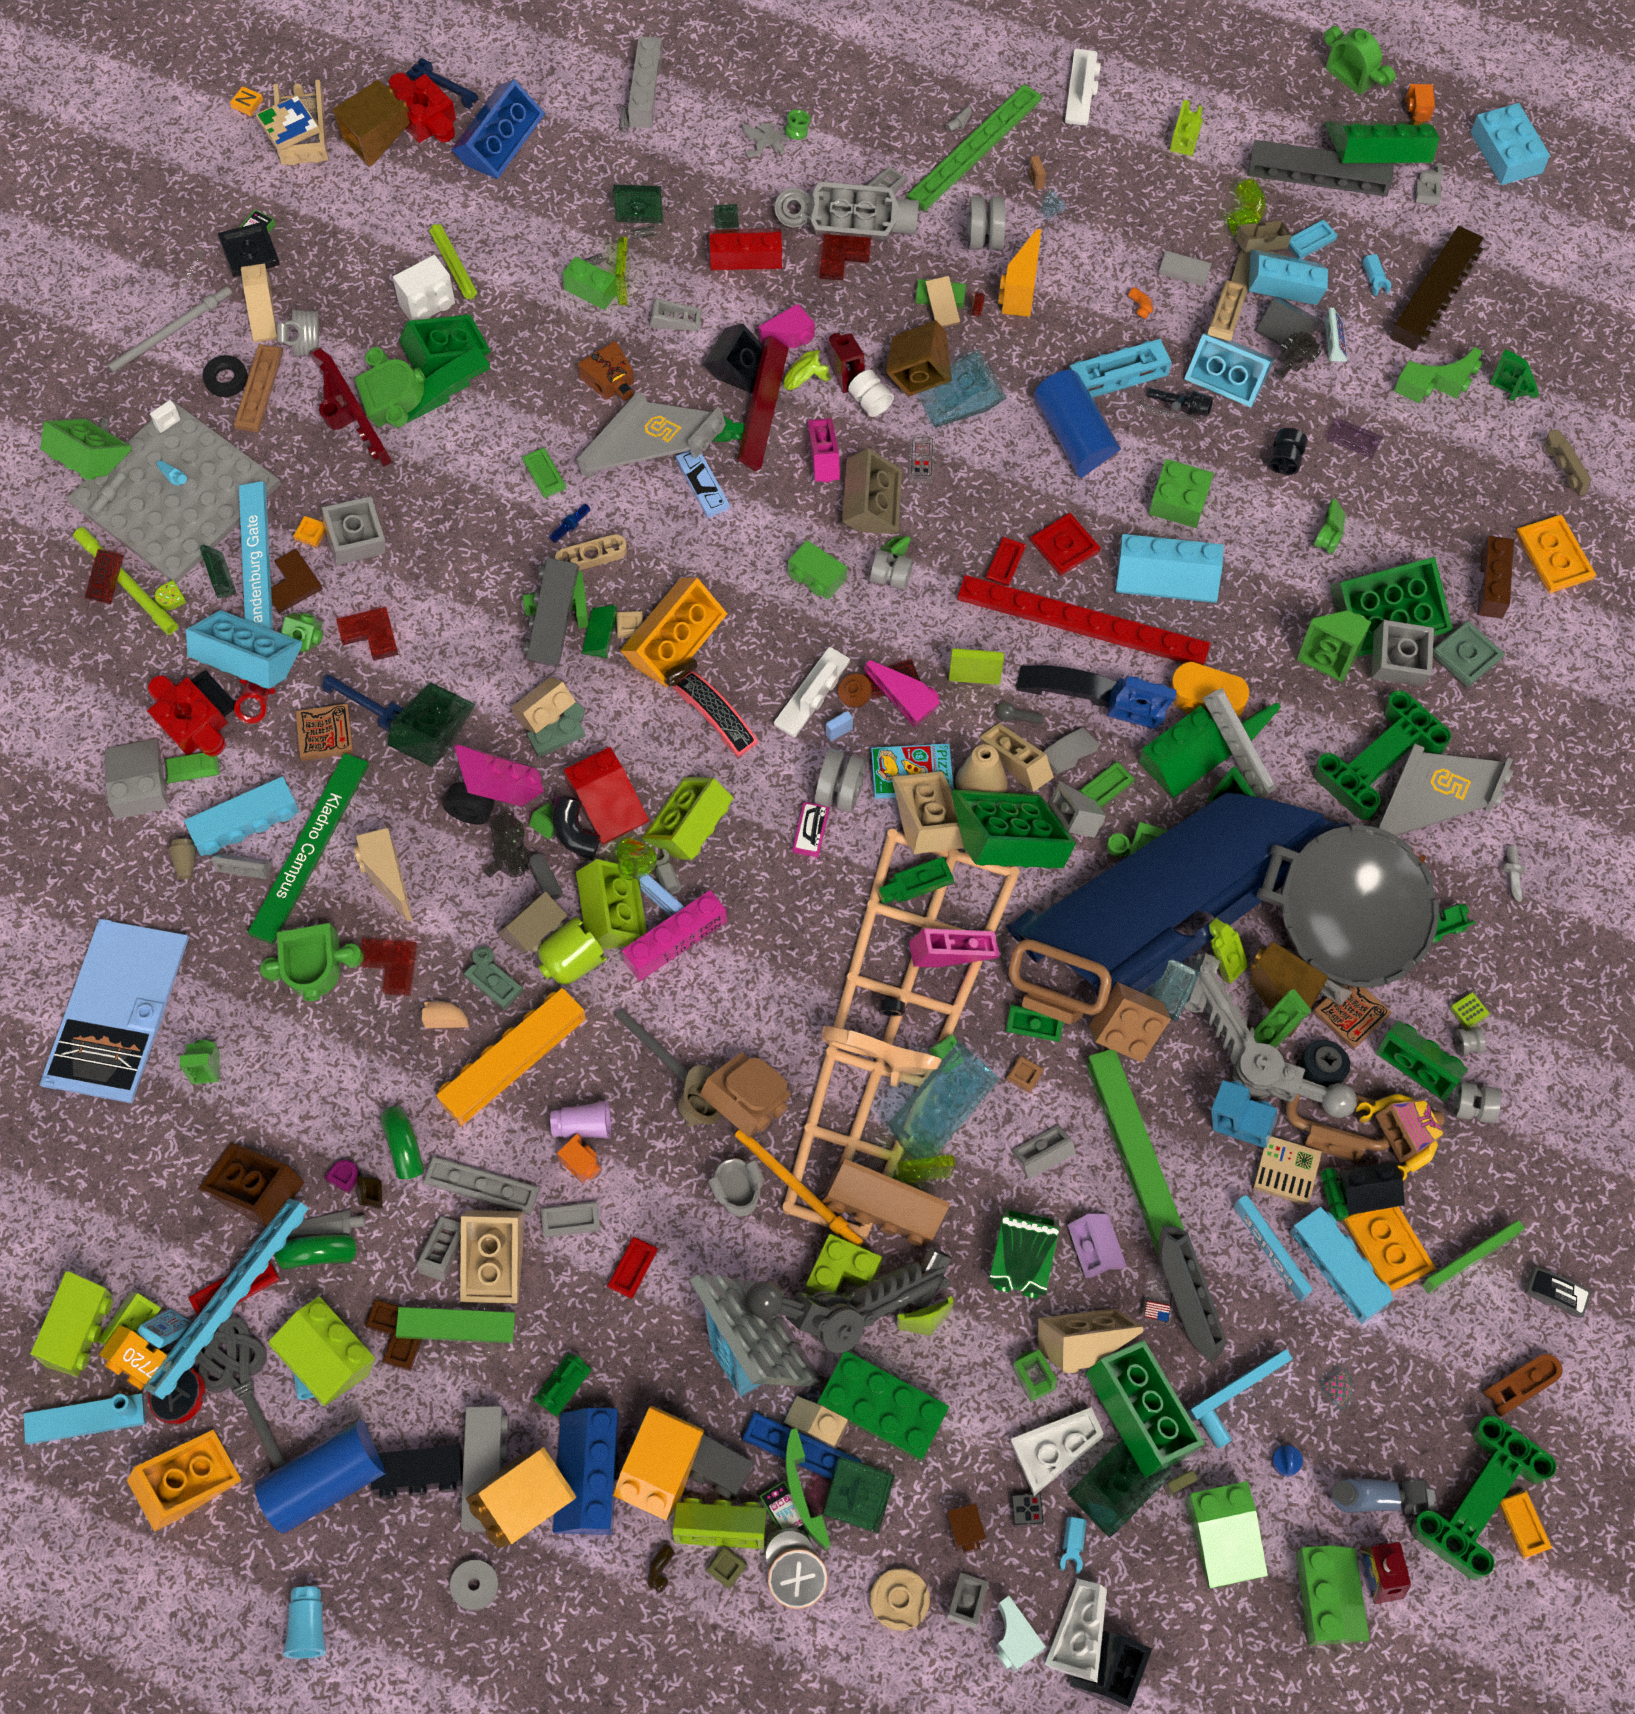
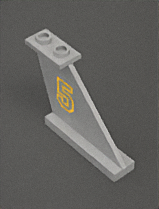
[577,392,726,479]
[1378,744,1514,836]

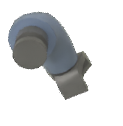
[1332,1479,1436,1516]

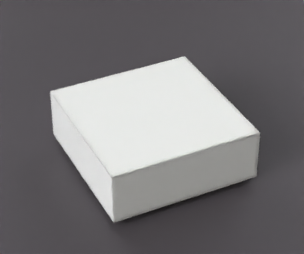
[150,400,181,433]

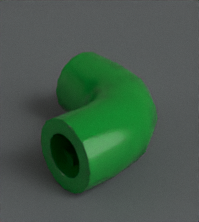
[380,1106,424,1180]
[275,1235,356,1270]

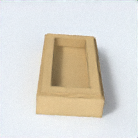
[925,276,960,328]

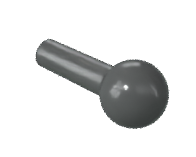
[995,702,1044,725]

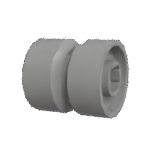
[870,550,913,591]
[1453,1082,1501,1124]

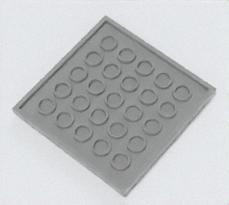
[66,401,281,584]

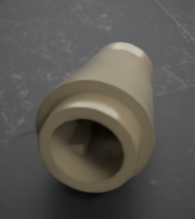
[169,839,196,880]

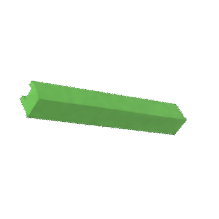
[1086,1049,1185,1258]

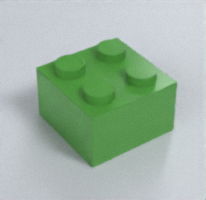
[1149,459,1214,528]

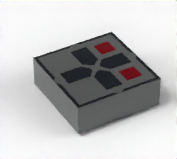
[1011,1493,1044,1527]

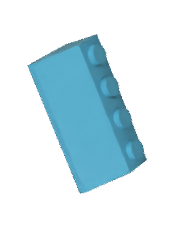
[1116,534,1224,603]
[186,610,302,689]

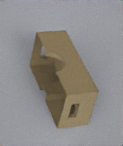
[1236,221,1292,253]

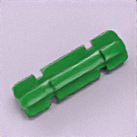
[1320,1167,1349,1222]

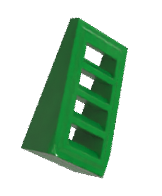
[1241,703,1281,741]

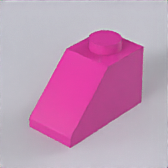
[758,304,815,348]

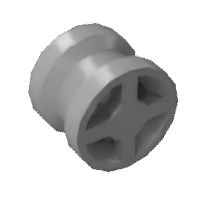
[1454,1026,1486,1056]

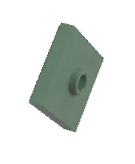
[1433,620,1505,688]

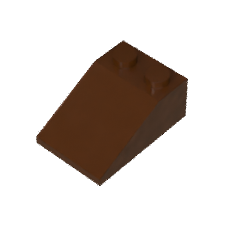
[198,1142,305,1227]

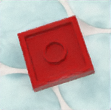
[1030,513,1101,576]

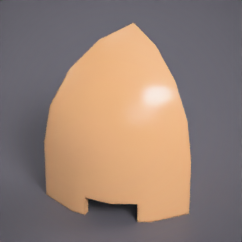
[422,1001,469,1028]

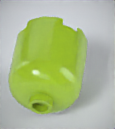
[538,916,607,985]

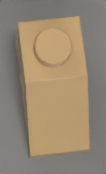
[783,1396,849,1449]

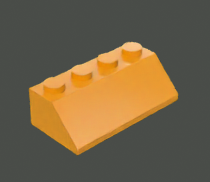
[620,577,727,687]

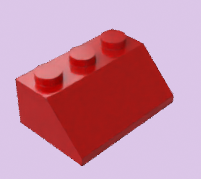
[710,228,782,270]

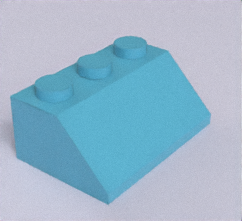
[1249,249,1328,305]
[1184,331,1275,407]

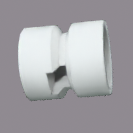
[849,370,894,417]

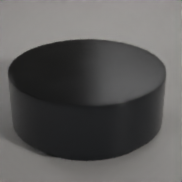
[877,999,906,1016]

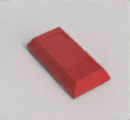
[985,537,1027,586]
[607,1236,659,1299]

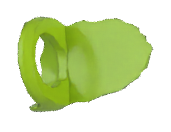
[783,350,831,390]

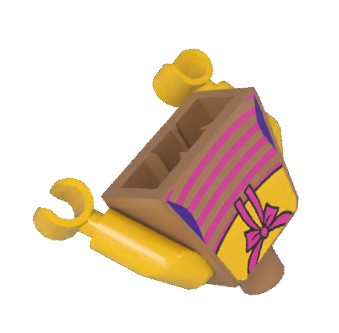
[1356,1094,1445,1181]

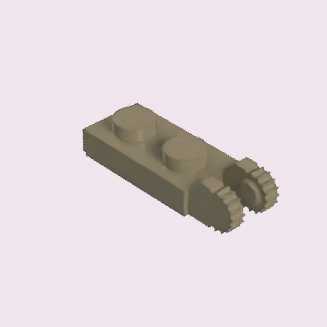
[1545,429,1591,496]

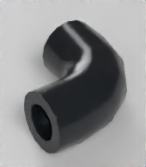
[552,794,601,860]

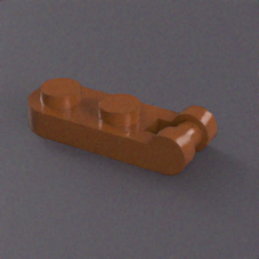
[1484,1354,1563,1417]

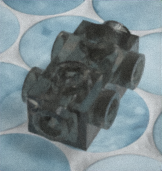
[1275,331,1322,380]
[483,812,530,878]

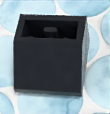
[1070,1631,1152,1712]

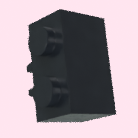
[1339,1161,1405,1215]

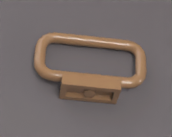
[1009,939,1112,1025]
[1286,1094,1391,1163]

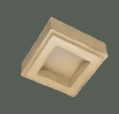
[617,611,643,638]

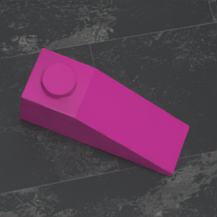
[808,418,840,483]
[864,660,940,728]
[909,928,999,968]

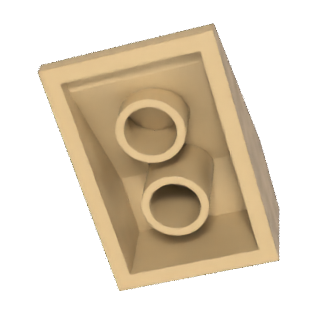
[892,771,964,854]
[354,828,412,922]
[460,1210,524,1303]
[1038,1308,1143,1373]

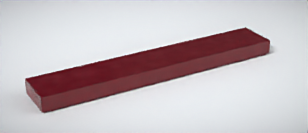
[737,336,789,471]

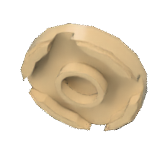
[870,1569,930,1631]

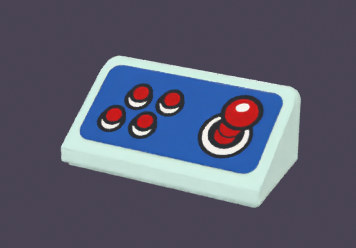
[1325,308,1347,361]

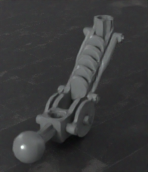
[746,1247,952,1353]

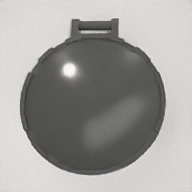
[1256,825,1439,988]

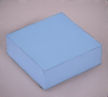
[826,711,853,741]

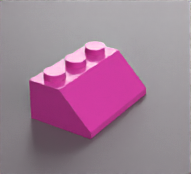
[454,744,544,806]

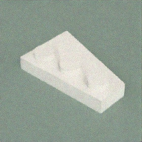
[1010,1407,1104,1496]
[1045,1579,1107,1682]

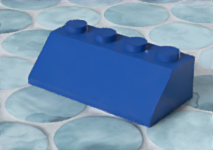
[451,79,546,179]
[553,1408,620,1535]

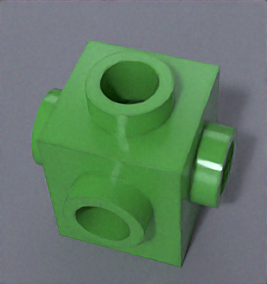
[281,613,324,652]

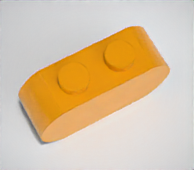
[1170,662,1249,718]

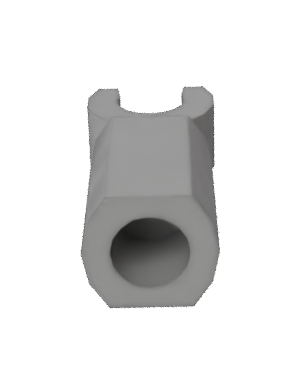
[649,849,682,895]

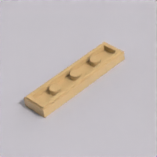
[1207,280,1249,341]

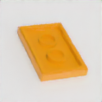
[1515,514,1596,594]
[1342,1206,1436,1292]

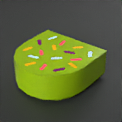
[155,580,186,610]

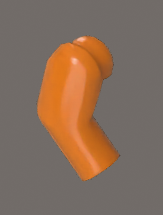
[1128,287,1153,319]

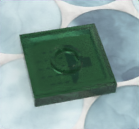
[613,184,664,224]
[821,1457,895,1534]

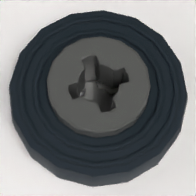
[1300,1039,1350,1087]

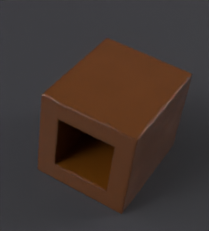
[946,1503,986,1554]

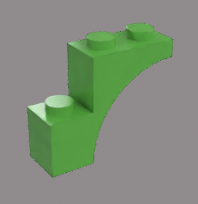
[1394,347,1483,404]

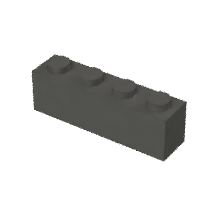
[524,558,579,667]
[633,1405,754,1500]

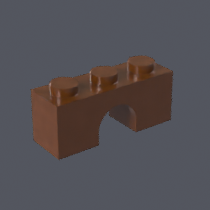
[1477,536,1514,619]

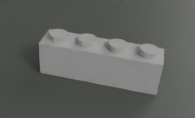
[461,1407,509,1532]

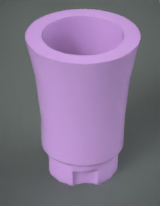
[550,1100,611,1139]

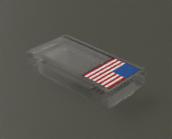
[1141,1263,1174,1326]

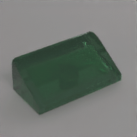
[200,544,236,599]

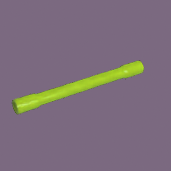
[73,527,178,635]

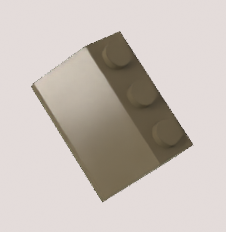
[842,448,902,534]

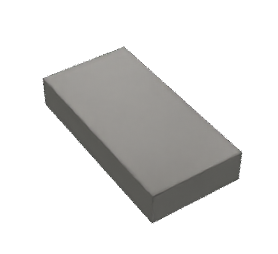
[1159,251,1212,287]
[541,1202,601,1238]

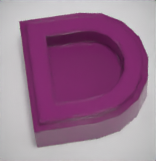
[324,1160,359,1194]

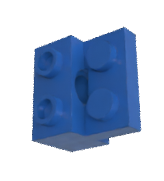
[1107,676,1176,729]

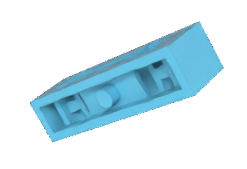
[1069,339,1171,398]

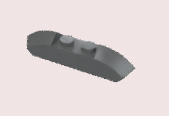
[1158,1226,1227,1365]

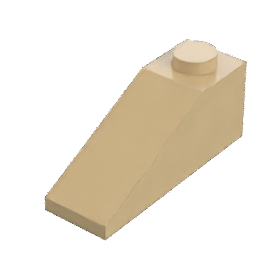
[241,264,278,343]
[979,723,1054,792]

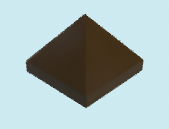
[357,1176,383,1209]

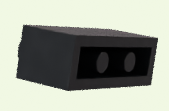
[371,1445,463,1499]

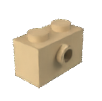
[510,677,576,733]

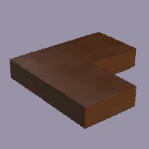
[271,549,323,614]
[365,1299,422,1372]

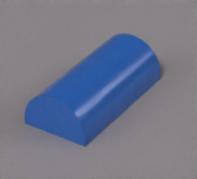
[1034,370,1121,478]
[254,1420,386,1534]

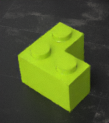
[806,1234,882,1296]

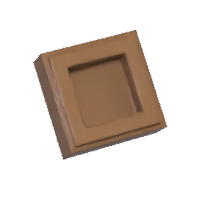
[1028,155,1046,190]
[1006,1055,1044,1094]

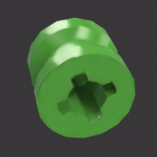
[785,109,811,140]
[1314,524,1344,555]

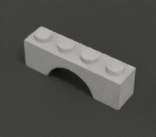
[628,36,663,128]

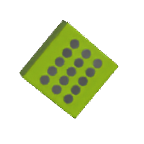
[1449,992,1490,1031]

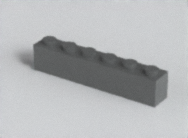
[1248,139,1394,197]

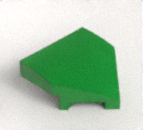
[1490,349,1539,401]

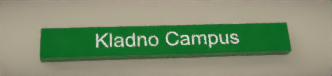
[248,753,369,945]

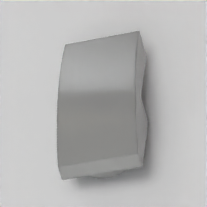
[1044,728,1100,774]

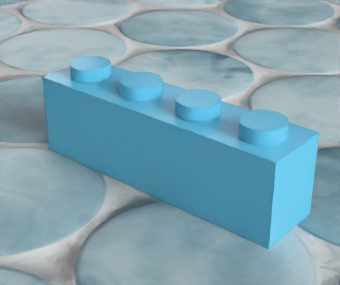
[184,776,300,857]
[1290,1207,1394,1325]

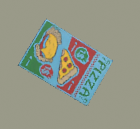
[871,744,954,799]

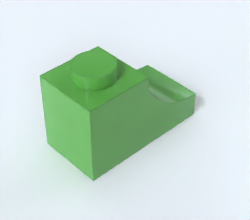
[180,1040,220,1084]

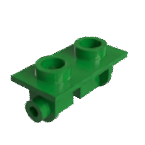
[1432,903,1476,943]
[533,1353,592,1417]

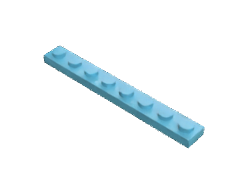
[143,1198,308,1400]

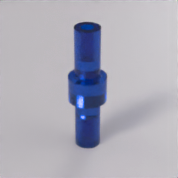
[549,503,591,543]

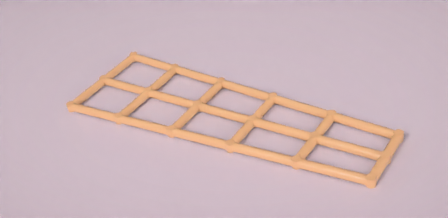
[783,829,1020,1239]

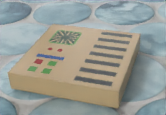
[1253,1136,1322,1206]

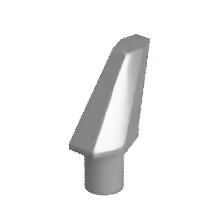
[945,106,972,133]

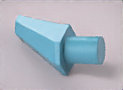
[156,460,187,486]

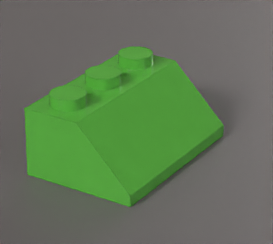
[40,418,131,480]
[1297,610,1371,682]
[1296,1545,1370,1646]

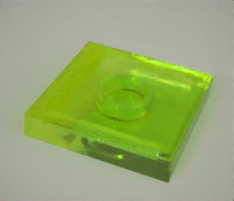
[615,237,630,306]
[895,1155,955,1183]

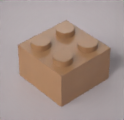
[1089,982,1171,1062]

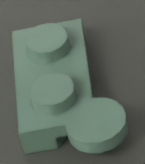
[527,703,586,758]
[464,946,523,1011]

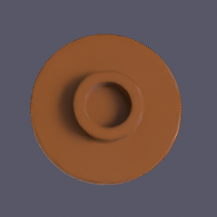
[838,674,873,708]

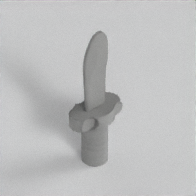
[1502,846,1525,902]

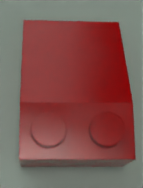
[564,747,649,845]

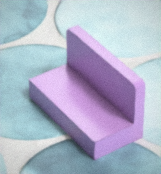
[1068,1214,1126,1278]

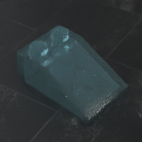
[918,349,1007,428]

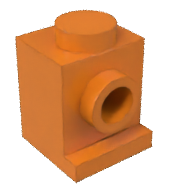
[1405,84,1435,122]
[557,1134,602,1183]

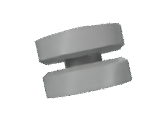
[967,196,1005,250]
[815,748,866,813]

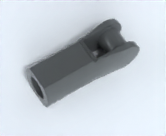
[530,854,563,901]

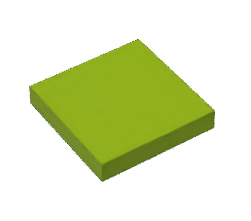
[949,648,1004,685]

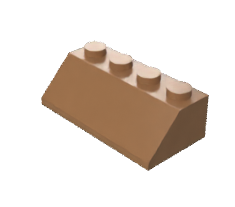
[822,1159,950,1246]

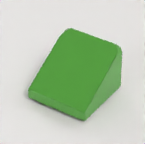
[1325,499,1345,532]
[529,802,555,840]

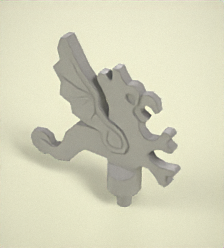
[742,122,790,158]

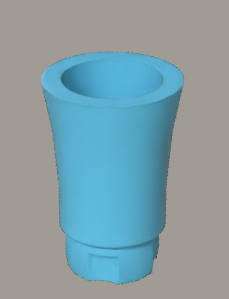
[283,1586,326,1659]

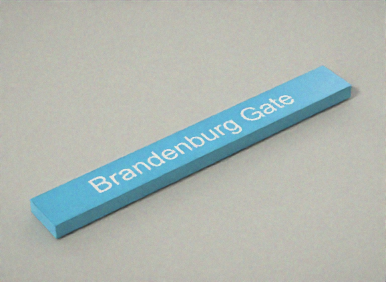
[239,481,273,630]

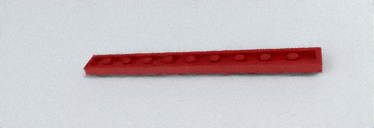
[957,575,1211,665]

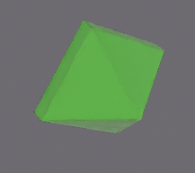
[879,536,911,558]

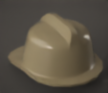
[678,1065,721,1127]

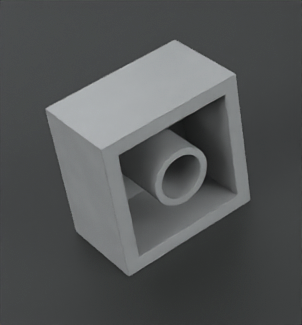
[321,496,385,565]
[1371,620,1434,687]

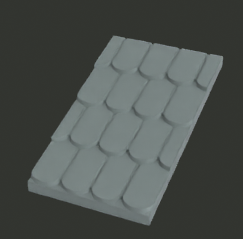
[689,1273,822,1397]

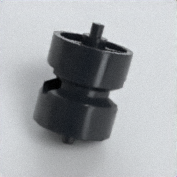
[1268,428,1308,476]

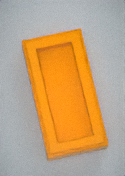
[1499,1491,1552,1559]

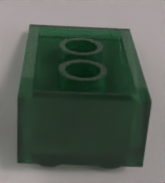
[387,682,475,767]
[1067,1439,1174,1538]

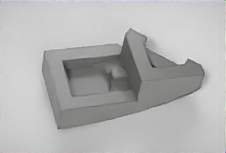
[1415,163,1443,205]

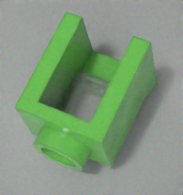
[1014,1349,1057,1402]

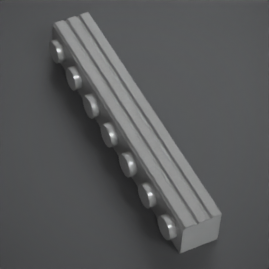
[1202,688,1277,798]

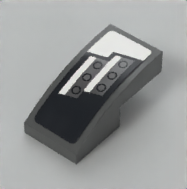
[1524,1267,1592,1318]

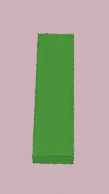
[1422,1220,1525,1294]
[396,1307,515,1343]

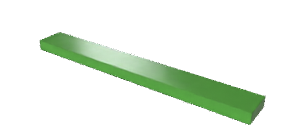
[906,84,1042,212]

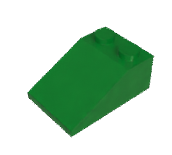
[399,315,491,377]

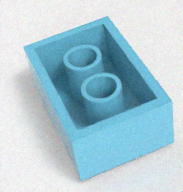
[1471,103,1550,185]

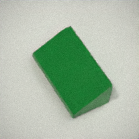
[582,605,617,658]
[1006,1002,1064,1042]

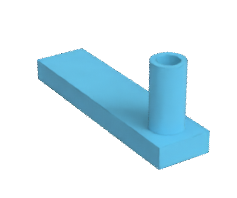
[1186,1349,1293,1449]
[24,1393,146,1445]

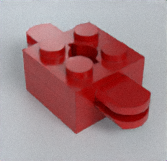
[389,72,456,143]
[147,675,228,757]

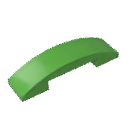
[786,1428,831,1551]

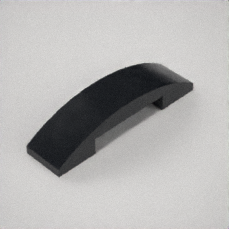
[1016,665,1116,707]

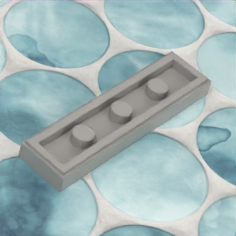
[423,1156,540,1216]

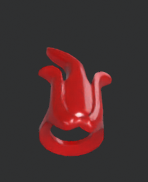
[234,679,276,724]

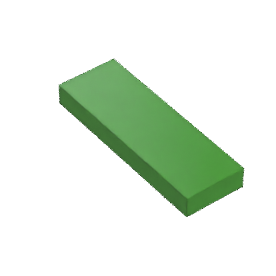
[1254,989,1311,1048]

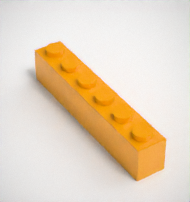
[436,988,586,1127]

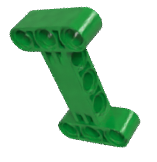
[1313,690,1451,820]
[1410,1416,1557,1580]

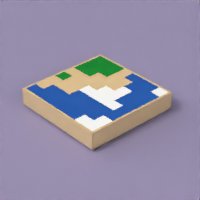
[256,95,320,151]

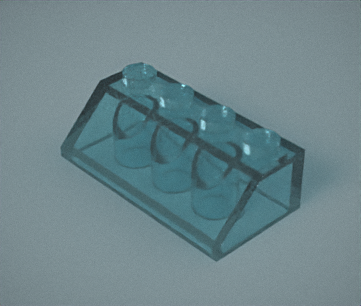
[888,1041,1000,1165]

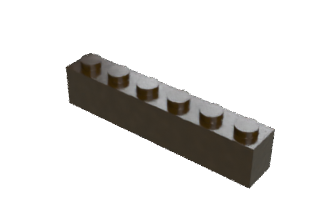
[1390,225,1484,351]

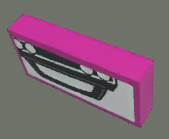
[793,802,830,858]

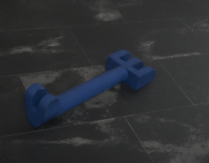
[406,58,479,109]
[322,674,407,734]

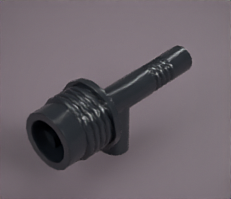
[1148,388,1213,417]

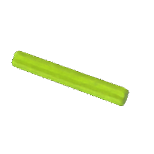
[429,224,477,300]

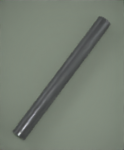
[615,1008,688,1083]

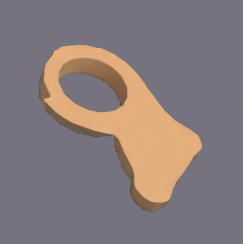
[821,1026,942,1087]

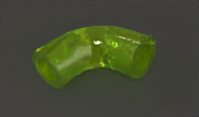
[1227,178,1266,236]
[617,838,658,880]

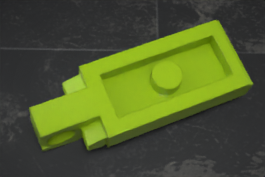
[1209,918,1249,984]

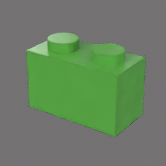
[562,256,618,310]
[788,540,847,600]

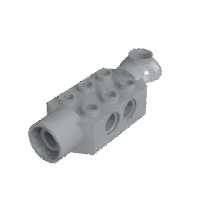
[775,182,919,241]

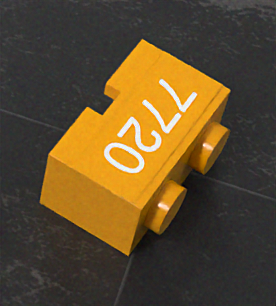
[99,1325,168,1390]

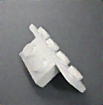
[1065,49,1101,126]
[774,647,850,737]

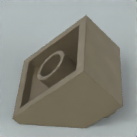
[497,891,568,954]

